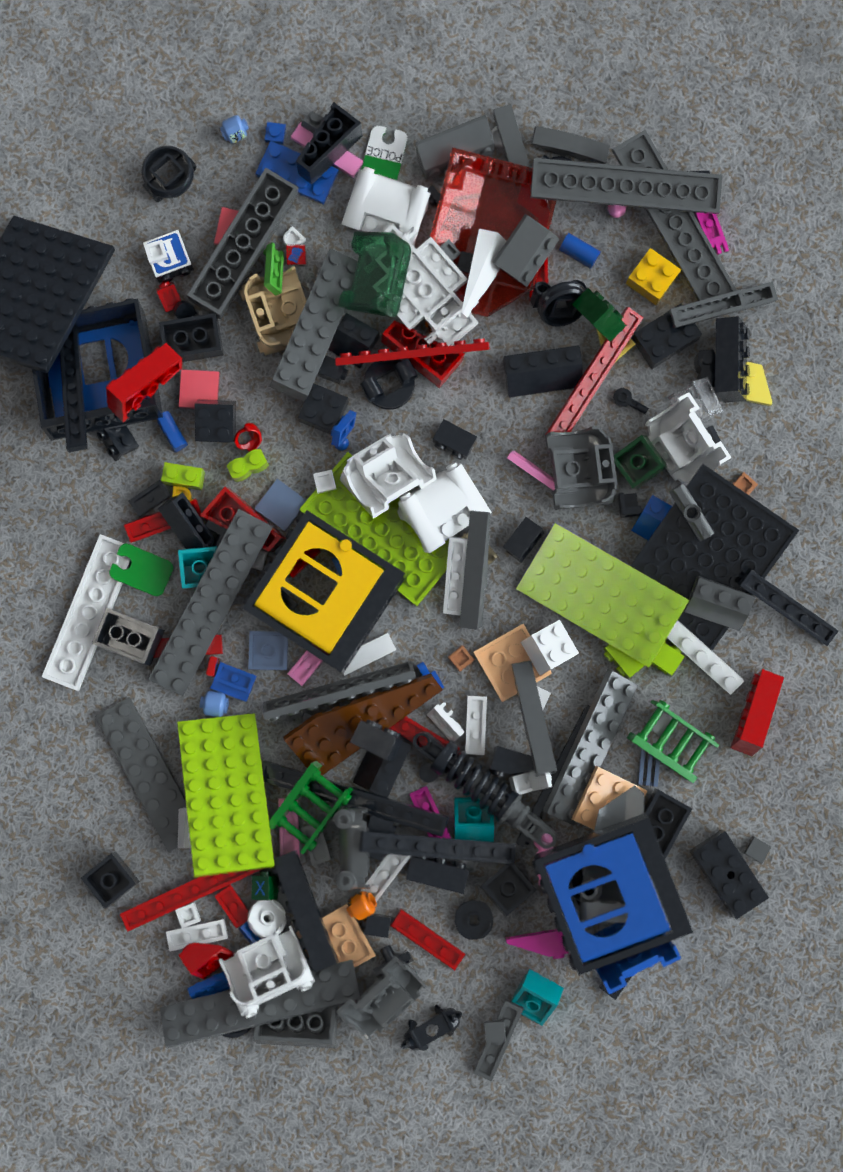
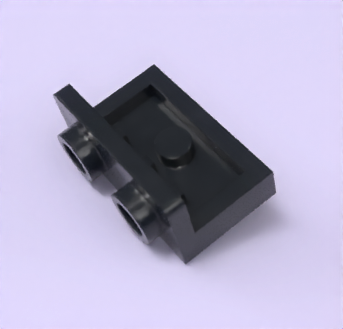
[96,426,139,462]

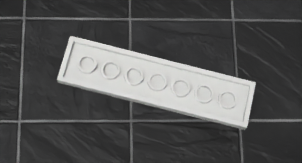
[42,534,131,691]

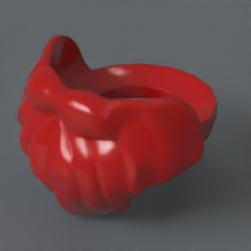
[234,423,262,452]

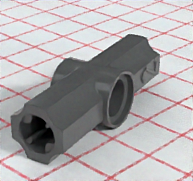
[669,483,714,542]

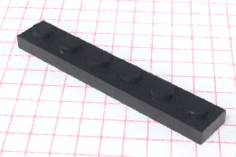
[738,568,838,646]

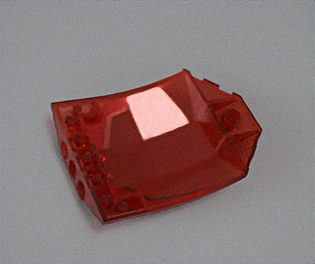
[430,148,557,317]

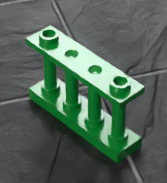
[627,699,719,784]
[269,761,353,854]

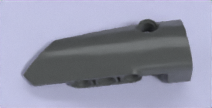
[580,785,644,923]

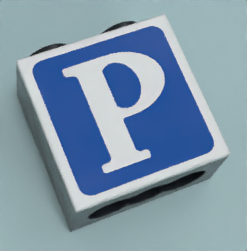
[143,230,194,283]

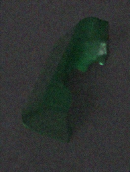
[338,232,411,317]

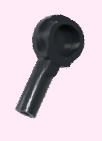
[613,388,649,414]

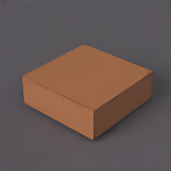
[733,472,758,495]
[448,645,475,672]

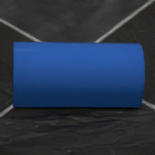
[559,233,601,269]
[156,411,188,452]

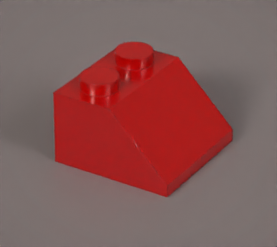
[178,942,234,979]

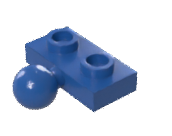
[331,410,357,451]

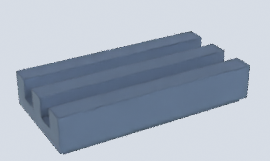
[637,749,660,787]

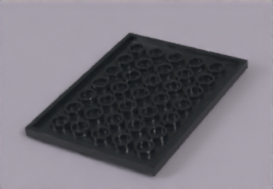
[0,216,115,374]
[630,463,799,650]

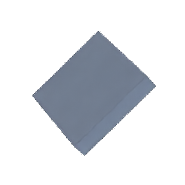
[254,479,306,532]
[248,631,288,670]

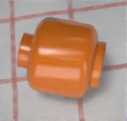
[346,891,377,920]

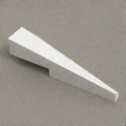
[460,229,506,319]

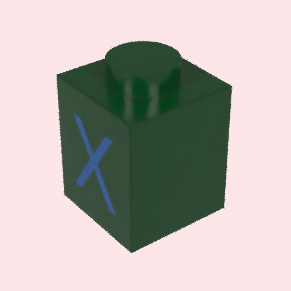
[251,871,279,901]

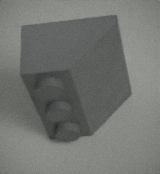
[492,214,559,287]
[684,575,755,631]

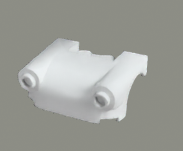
[341,166,430,246]
[645,393,731,486]
[340,433,436,518]
[397,462,492,553]
[219,926,315,1018]

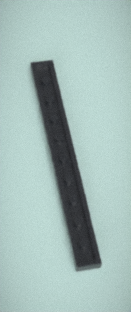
[262,760,449,837]

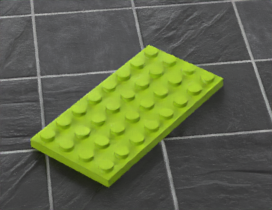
[299,452,449,607]
[516,523,689,667]
[177,713,275,877]

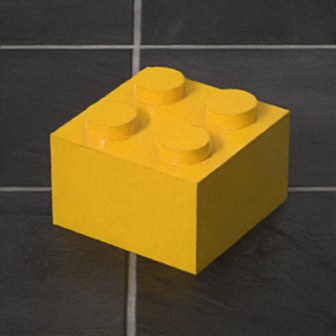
[626,248,681,305]

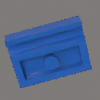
[210,662,257,702]

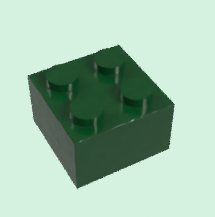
[572,288,627,342]
[614,435,668,489]

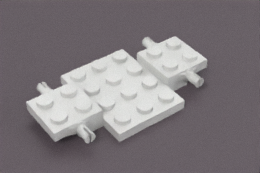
[364,224,479,346]

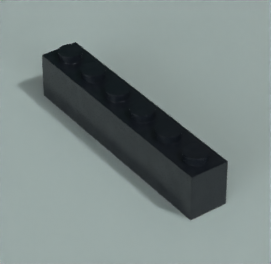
[272,850,339,972]

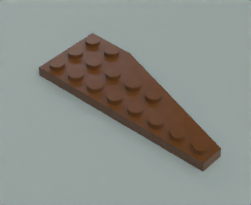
[283,673,443,776]

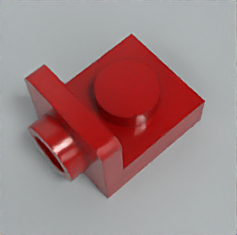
[156,281,181,312]

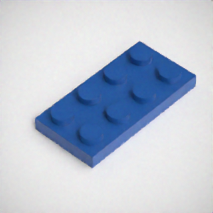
[255,141,339,205]

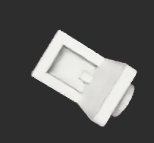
[509,771,552,794]

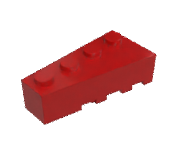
[381,320,465,388]
[106,343,182,422]
[200,487,286,552]
[730,669,784,756]

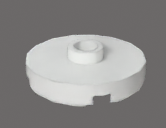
[247,900,287,938]

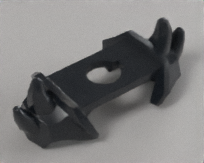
[401,1004,462,1051]

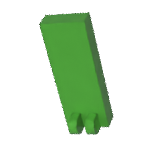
[263,242,284,296]

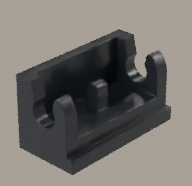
[503,517,544,563]

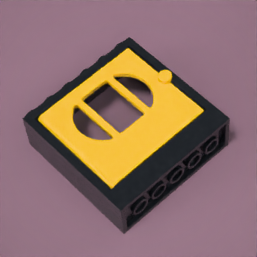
[243,510,407,673]

